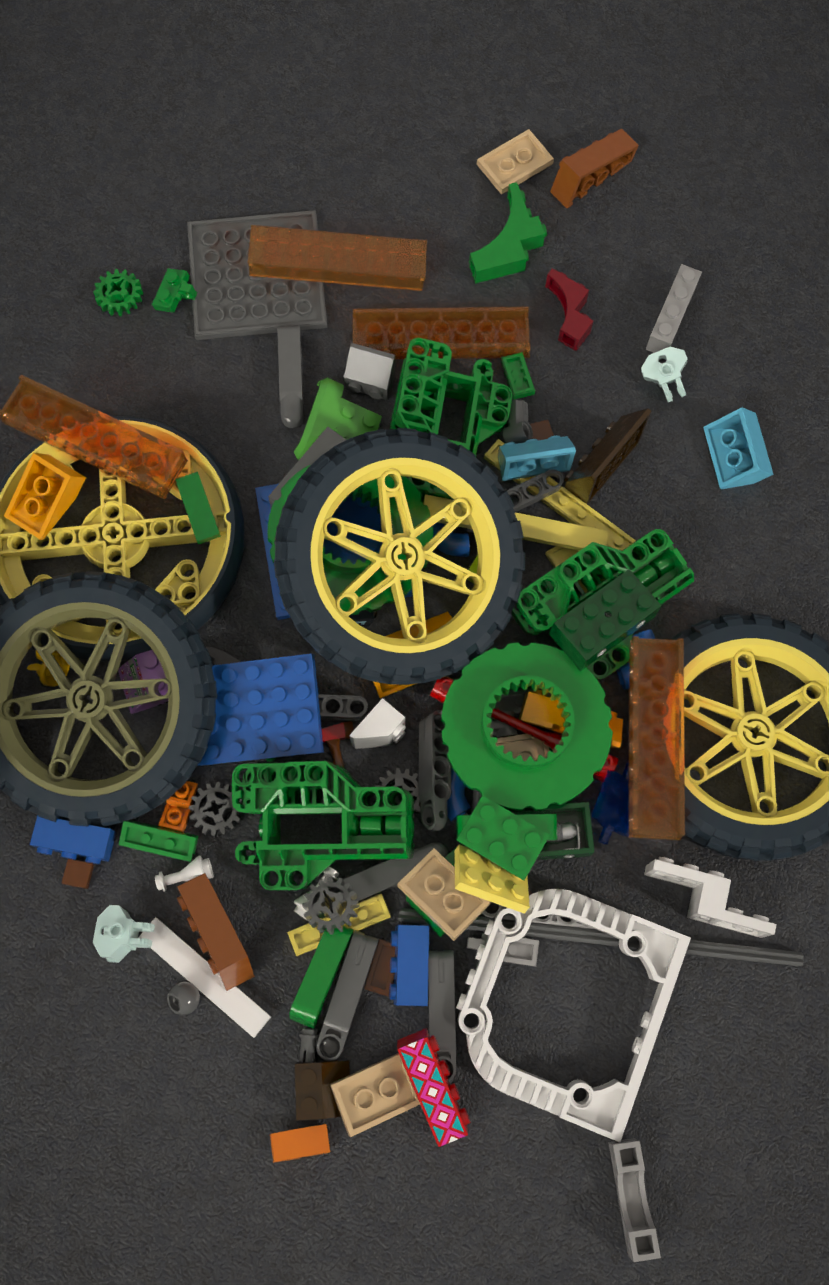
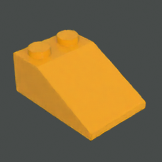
[4,453,86,540]

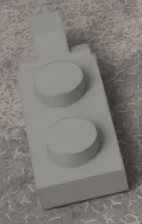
[467,933,539,967]

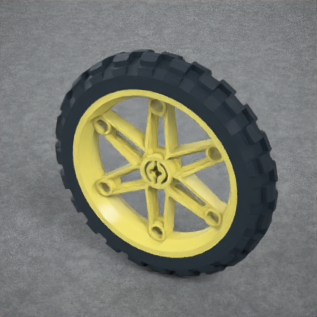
[274,428,525,685]
[627,613,829,861]

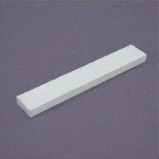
[139,917,271,1038]

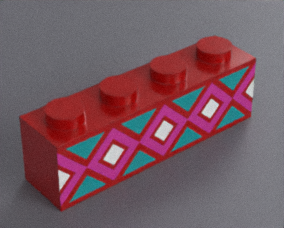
[397,1028,470,1147]

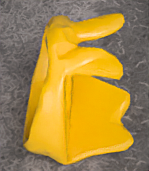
[27,650,70,687]

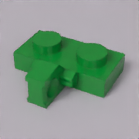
[152,268,198,313]

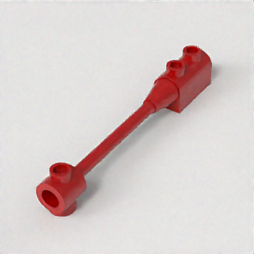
[430,676,618,783]

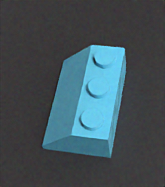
[703,407,774,489]
[498,435,576,481]

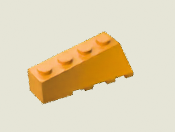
[519,690,623,748]

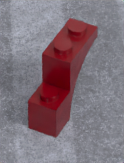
[545,268,593,351]

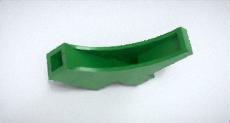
[469,182,547,284]

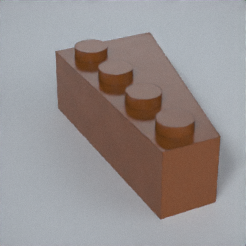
[550,129,639,209]
[177,873,255,991]

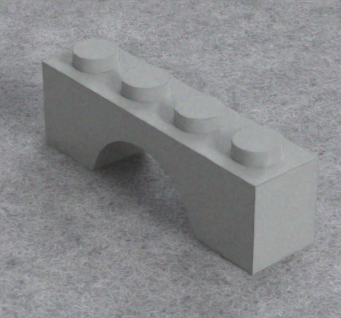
[646,264,702,353]
[608,1138,661,1262]

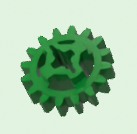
[93,269,143,316]

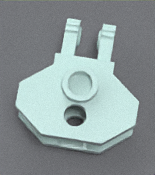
[641,346,687,402]
[93,905,155,963]

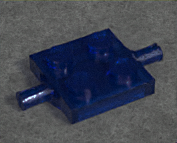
[591,763,644,845]

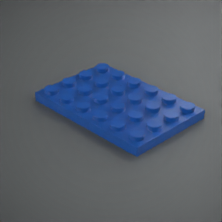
[197,653,324,766]

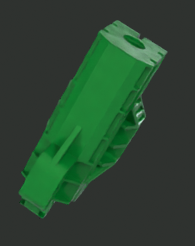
[389,338,512,503]
[511,529,694,680]
[232,761,414,890]

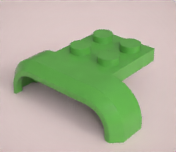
[294,377,382,460]

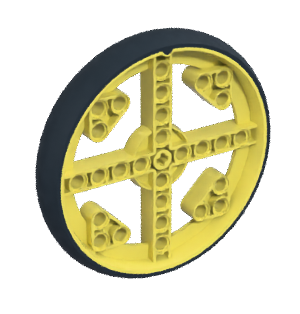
[0,416,245,662]

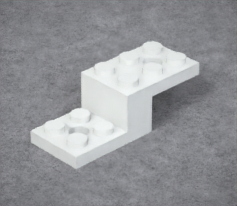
[644,857,776,938]

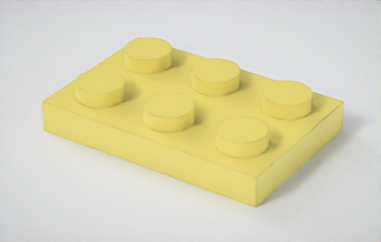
[454,844,530,914]

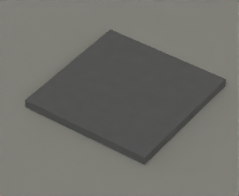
[187,210,328,340]

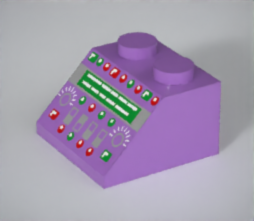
[118,650,169,714]

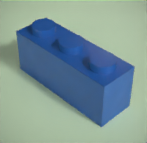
[30,816,116,865]
[389,925,429,1006]

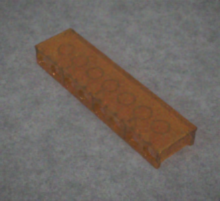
[248,225,427,291]
[353,307,530,359]
[0,375,188,499]
[629,636,685,840]

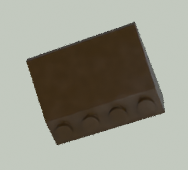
[564,408,652,505]

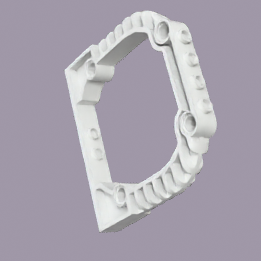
[456,889,691,1142]

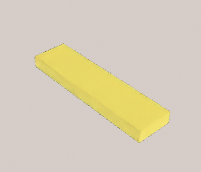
[287,893,391,957]

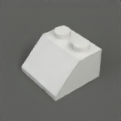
[350,698,406,749]

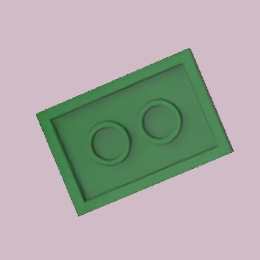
[456,795,550,881]

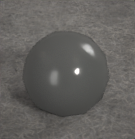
[167,981,200,1015]

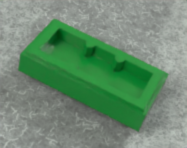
[501,352,535,400]

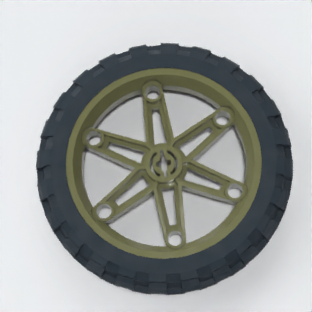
[0,571,217,827]

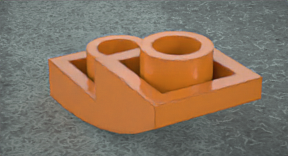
[158,781,198,832]
[270,1124,330,1163]

